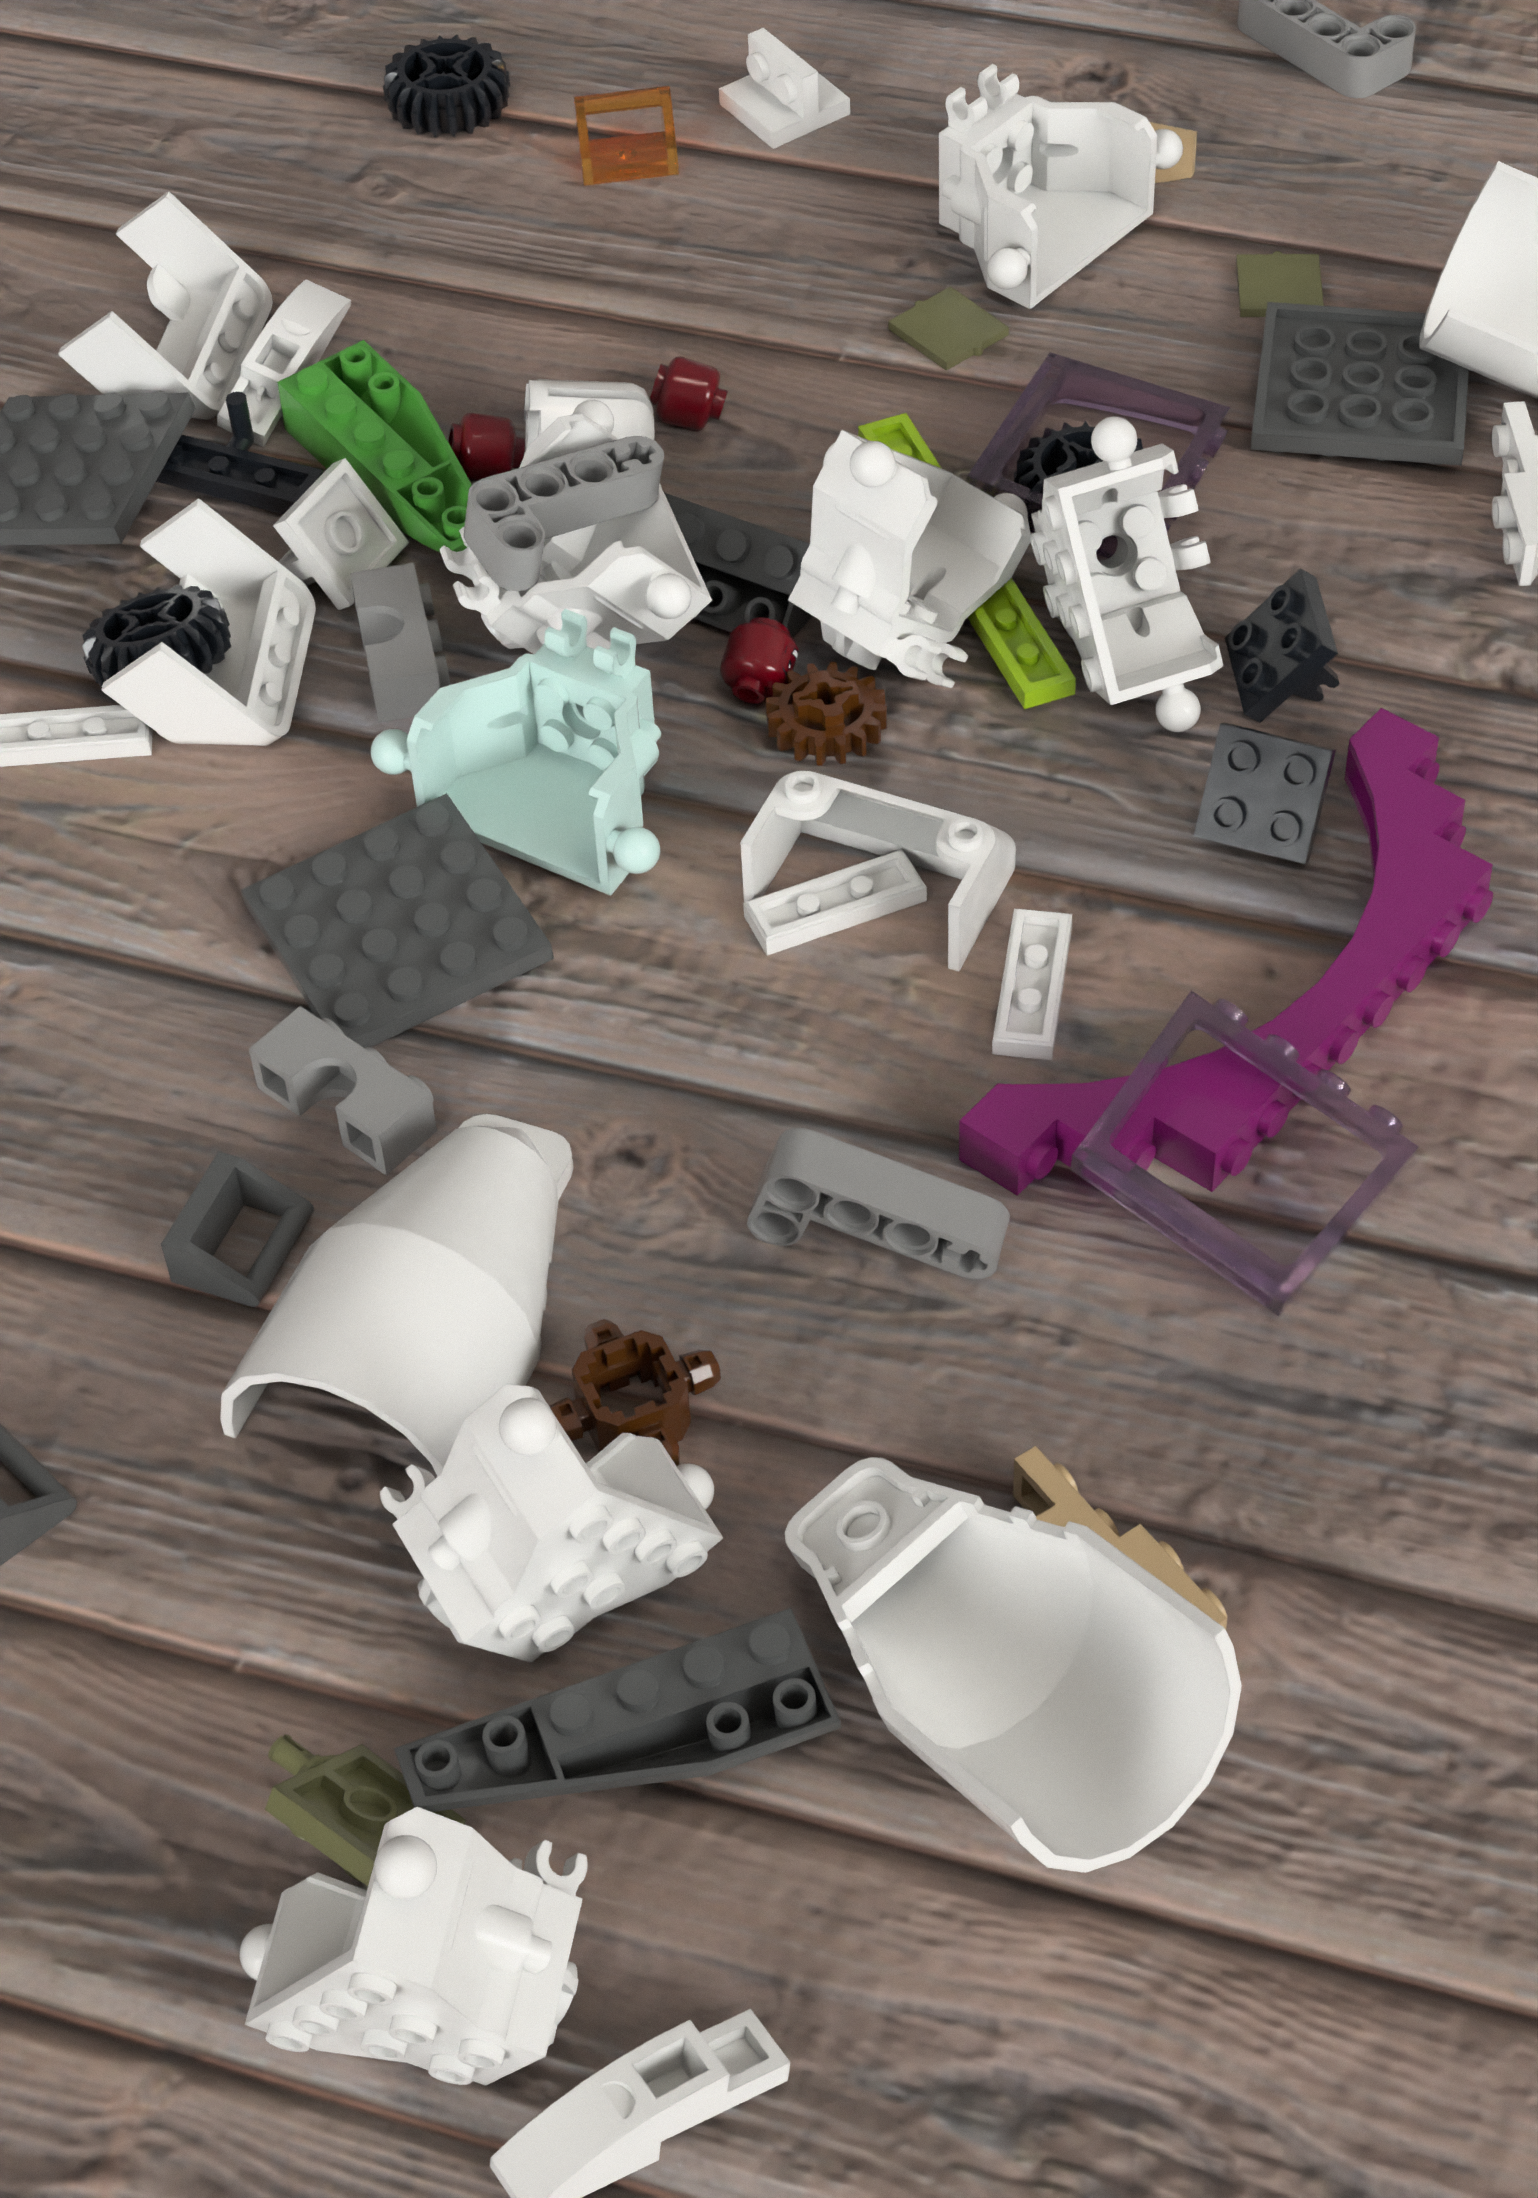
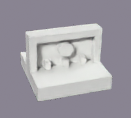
[719,28,850,149]
[273,458,409,610]

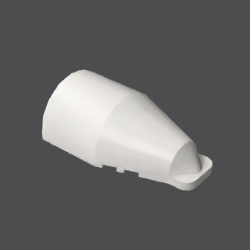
[1419,161,1538,399]
[220,1114,573,1477]
[785,1457,1242,1873]

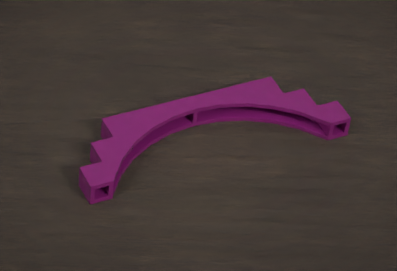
[959,708,1493,1196]

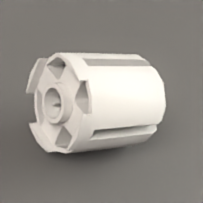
[524,379,655,455]

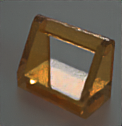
[573,86,679,186]

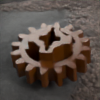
[766,662,887,766]

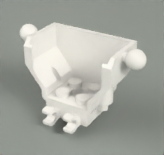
[939,64,1183,309]
[439,400,712,654]
[1030,416,1223,732]
[788,430,1031,688]
[380,1384,723,1663]
[240,1807,587,2086]

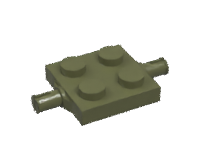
[265,1734,466,1886]

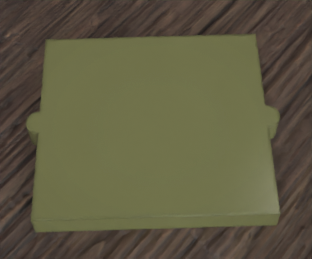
[1236,251,1324,317]
[888,286,1009,371]

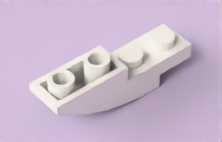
[217,279,351,447]
[1492,401,1538,586]
[490,2009,791,2198]

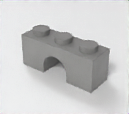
[350,562,450,723]
[249,1006,437,1175]

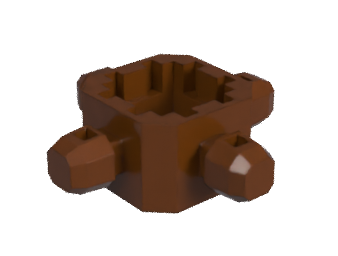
[549,1319,721,1466]

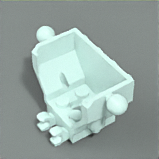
[371,609,661,896]

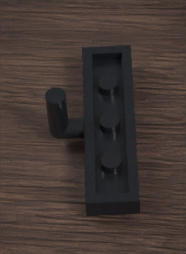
[156,392,324,514]

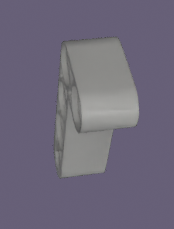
[1237,0,1416,99]
[463,436,664,591]
[747,1128,1010,1279]

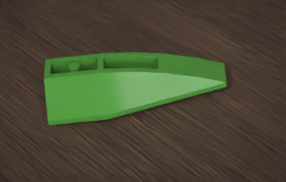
[277,340,472,552]

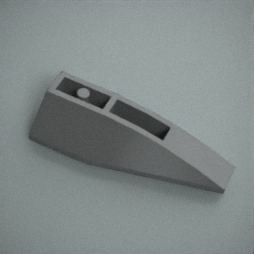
[664,493,812,638]
[394,1608,841,1812]

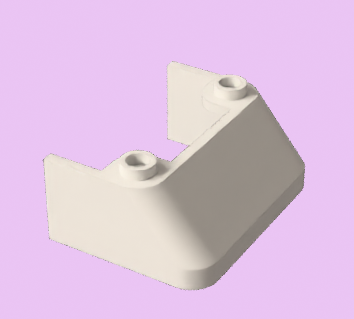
[58,191,273,420]
[101,498,316,746]
[740,771,1016,972]

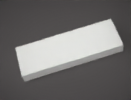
[0,705,153,767]
[743,849,927,956]
[992,909,1072,1060]

